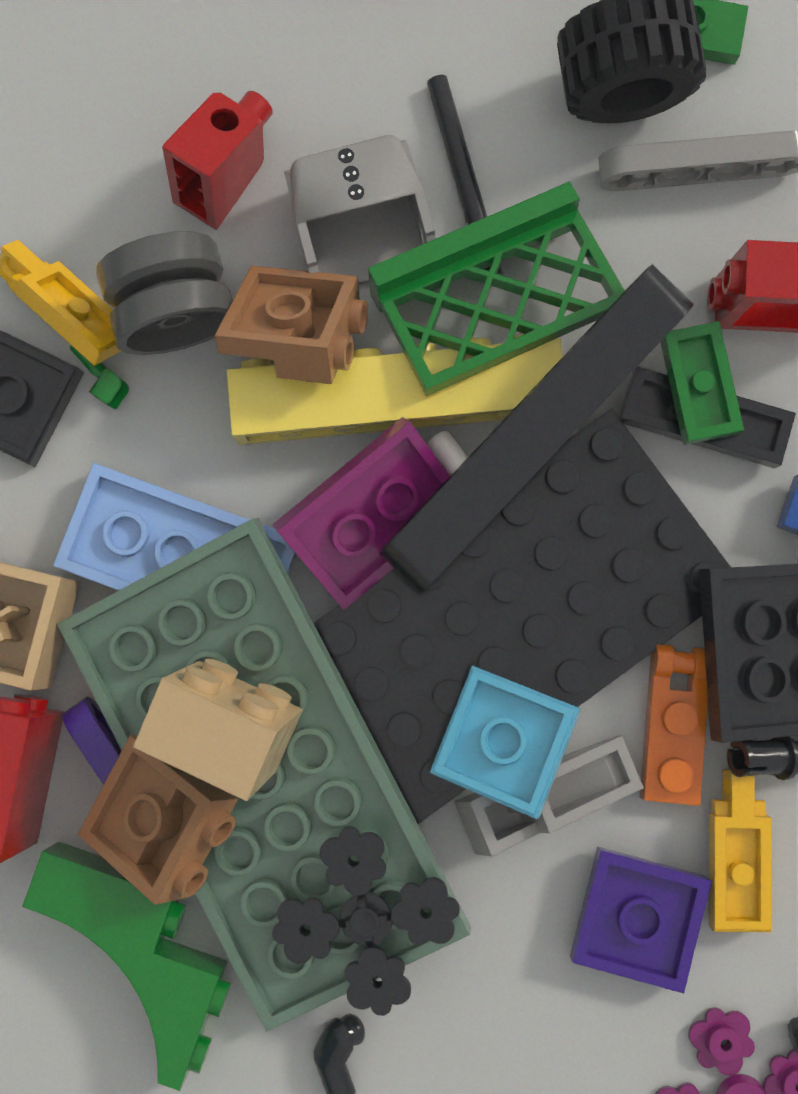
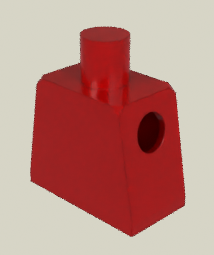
[162,91,273,230]

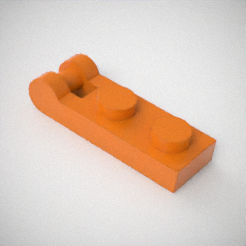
[640,644,708,806]

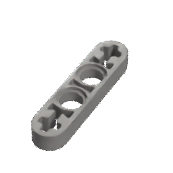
[598,131,798,191]

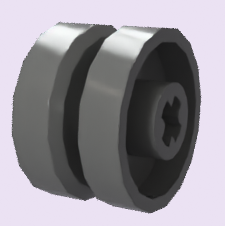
[96,231,233,355]

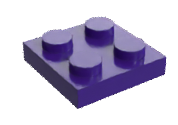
[570,846,712,994]

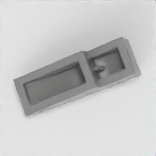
[454,735,644,857]

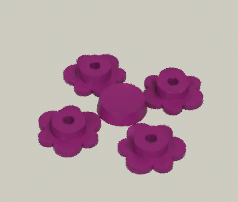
[656,1007,798,1094]

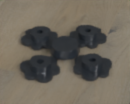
[272,826,460,1016]

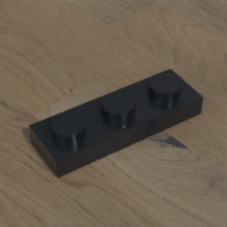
[619,366,796,469]

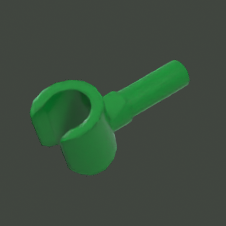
[70,345,129,410]

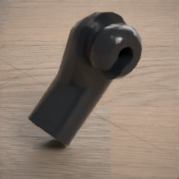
[314,1013,365,1094]

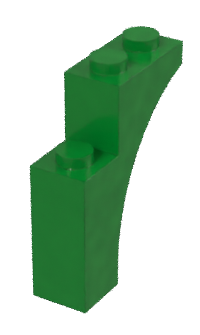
[22,842,231,1091]

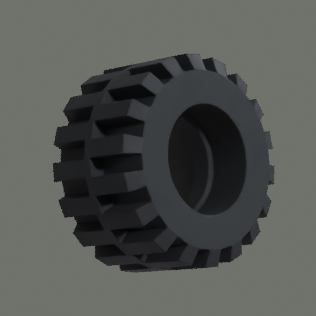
[557,0,706,123]

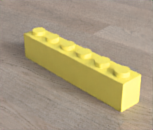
[226,334,563,445]

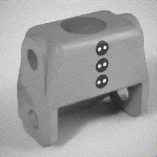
[284,135,436,285]

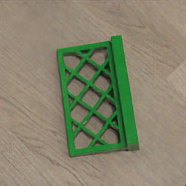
[368,181,625,396]

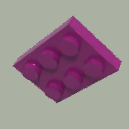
[272,417,450,610]

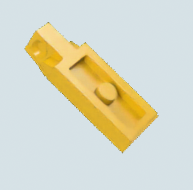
[0,240,121,366]
[709,769,772,932]

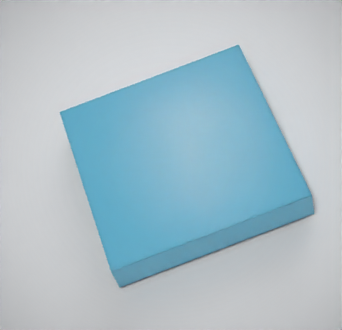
[429,666,581,819]

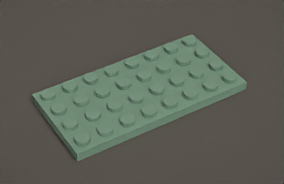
[57,518,471,1032]

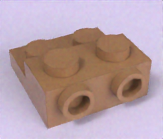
[215,265,368,384]
[77,735,238,905]

